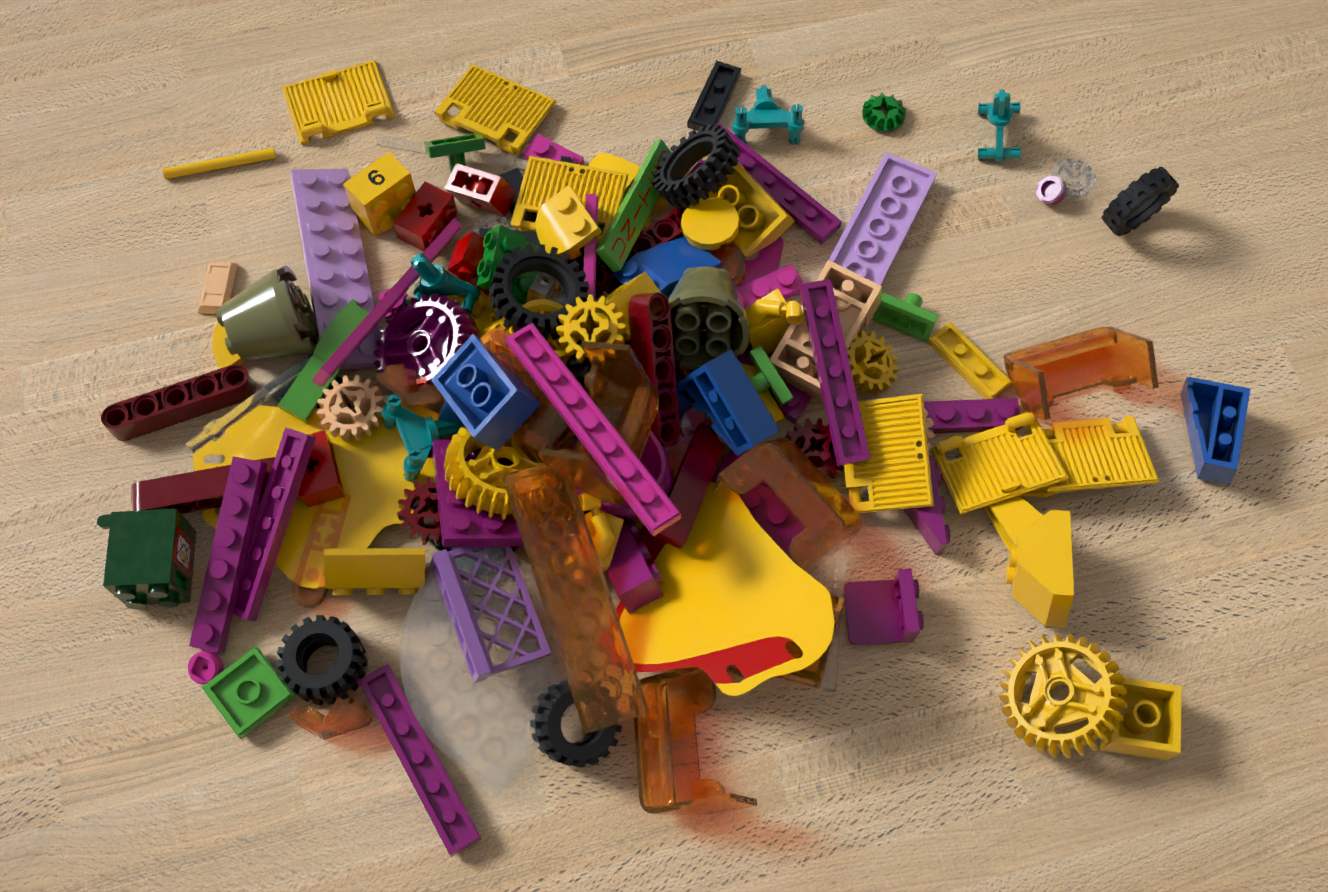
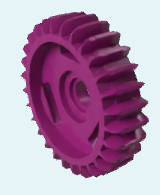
[373,293,479,403]

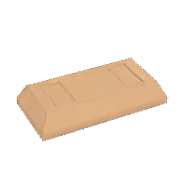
[198,261,238,314]

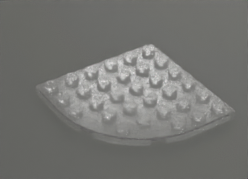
[400,546,609,798]

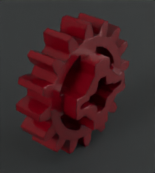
[782,418,844,484]
[397,476,442,546]

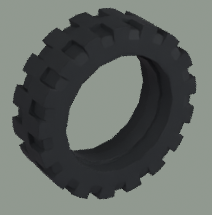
[1101,167,1179,236]

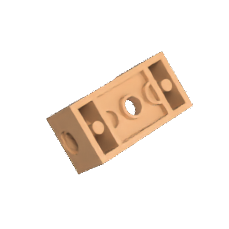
[770,260,882,403]

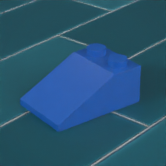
[612,236,723,298]
[431,334,541,451]

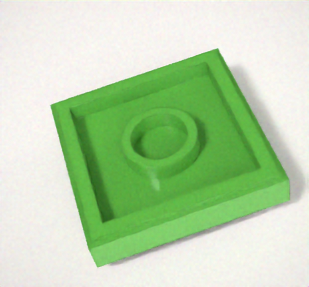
[201,646,296,740]

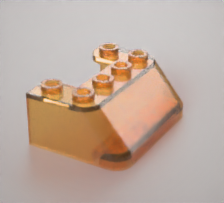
[713,438,862,575]

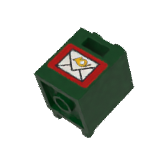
[97,509,196,609]

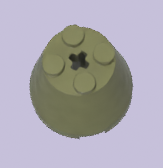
[215,265,318,361]
[668,266,750,370]

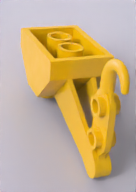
[984,487,1078,628]

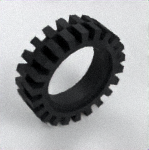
[653,124,740,209]
[489,244,589,341]

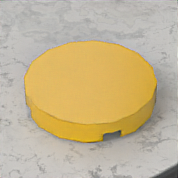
[681,197,739,250]

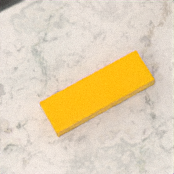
[927,321,1013,399]

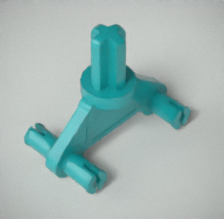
[732,85,805,145]
[978,89,1021,162]
[411,253,482,314]
[382,395,464,481]

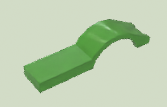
[278,299,370,423]

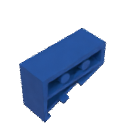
[677,350,779,456]
[1180,377,1251,485]

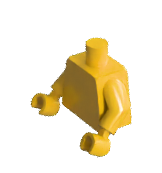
[745,289,804,354]
[562,492,624,590]

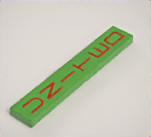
[596,139,671,273]

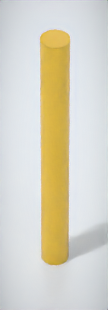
[162,147,277,179]

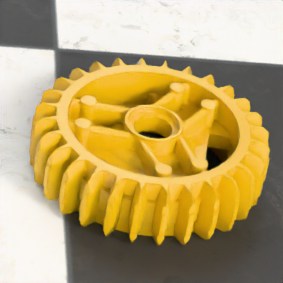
[444,422,563,520]
[999,633,1128,759]

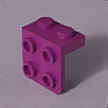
[843,569,924,645]

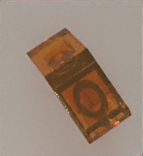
[375,364,445,407]
[288,698,372,740]

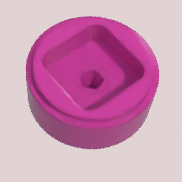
[188,651,224,685]

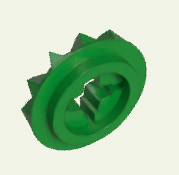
[862,93,906,132]

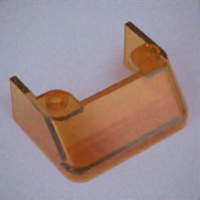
[1003,327,1159,420]
[538,341,659,504]
[632,666,757,815]

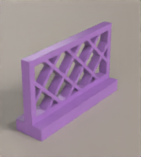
[430,546,551,684]

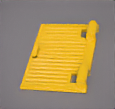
[282,60,395,145]
[434,64,557,155]
[510,156,629,246]
[844,394,934,514]
[931,412,1069,515]
[1026,416,1159,493]

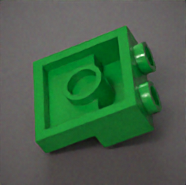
[477,225,539,304]

